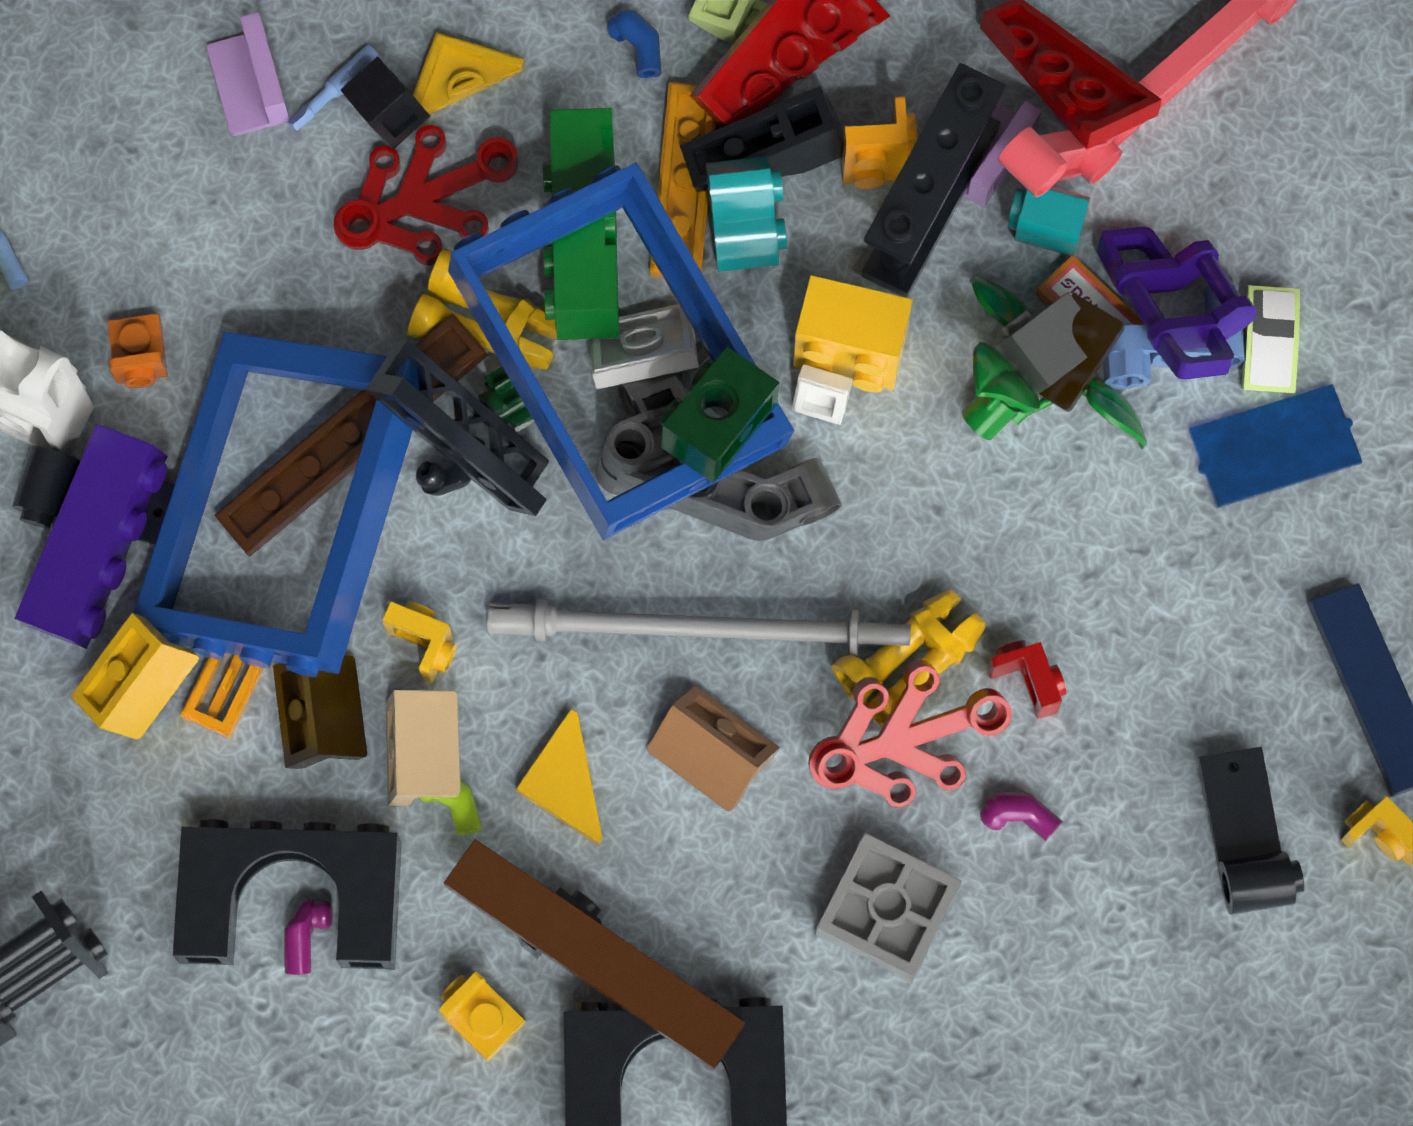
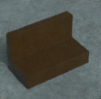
[1037,293,1125,412]
[273,655,367,769]

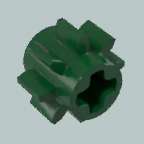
[478,366,534,433]

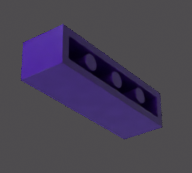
[14,424,168,649]

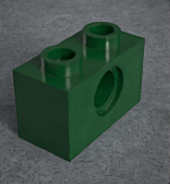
[660,347,780,483]

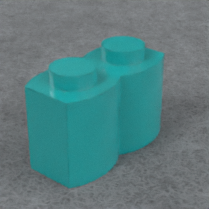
[706,156,787,272]
[1007,187,1090,257]

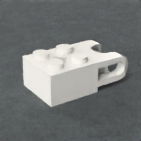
[0,329,94,455]

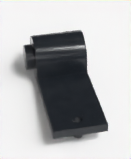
[12,446,175,545]
[1198,746,1304,915]

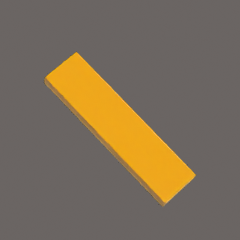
[650,82,716,277]

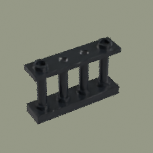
[862,63,1006,298]
[0,891,108,1046]

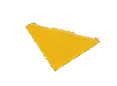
[413,32,525,114]
[516,709,603,846]

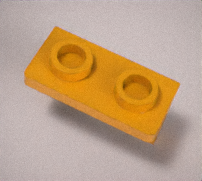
[841,96,917,189]

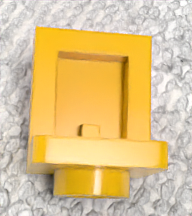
[382,601,457,684]

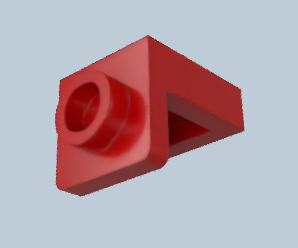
[987,640,1066,719]

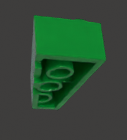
[543,108,619,340]

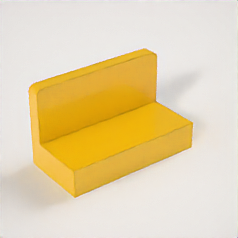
[70,613,199,739]

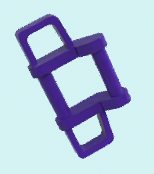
[1096,226,1257,379]

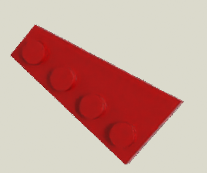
[690,0,890,127]
[980,0,1162,150]

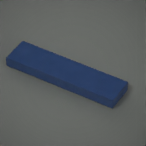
[1308,583,1413,798]

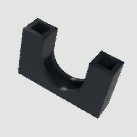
[173,819,402,970]
[564,997,787,1126]

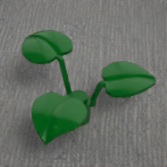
[962,275,1147,449]

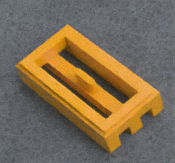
[180,653,264,739]

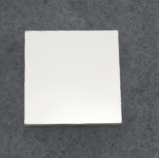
[590,304,699,390]

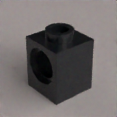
[340,56,431,150]

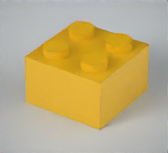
[793,275,913,392]

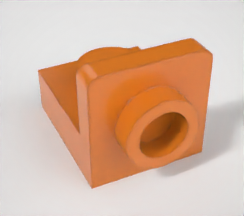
[107,313,168,388]

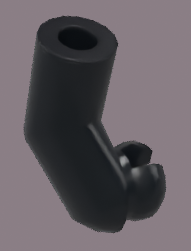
[415,435,486,496]

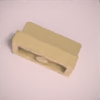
[385,690,460,806]

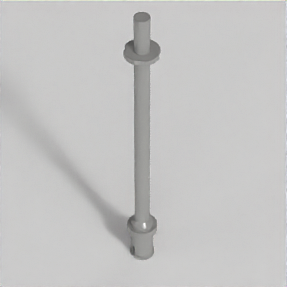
[487,599,911,656]

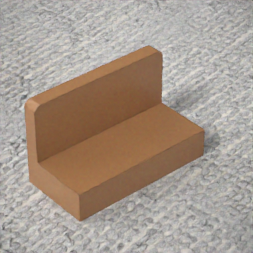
[647,685,780,811]

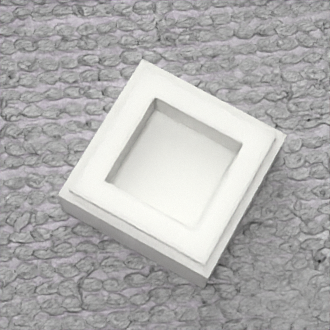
[792,364,853,425]

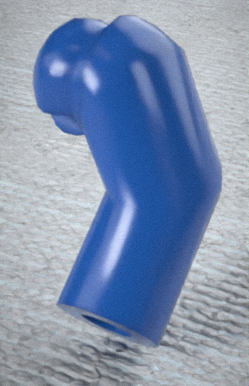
[607,9,662,78]

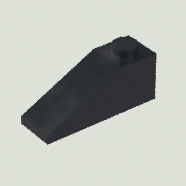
[680,86,844,192]

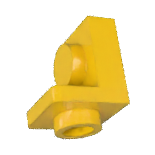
[1341,796,1413,866]
[439,971,526,1062]

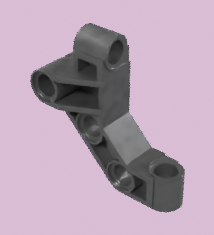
[596,373,842,541]

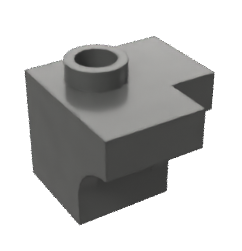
[993,292,1087,394]

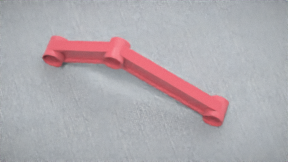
[998,0,1297,198]

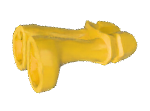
[407,248,557,370]
[831,589,986,728]

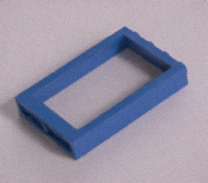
[448,162,795,541]
[134,332,419,677]

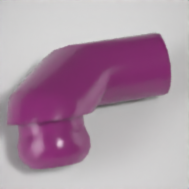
[980,791,1063,841]
[284,898,333,975]

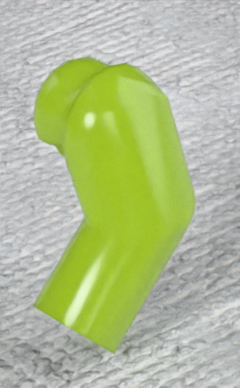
[417,779,483,837]

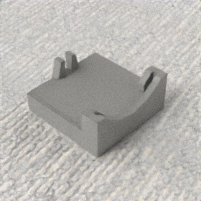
[815,833,962,984]

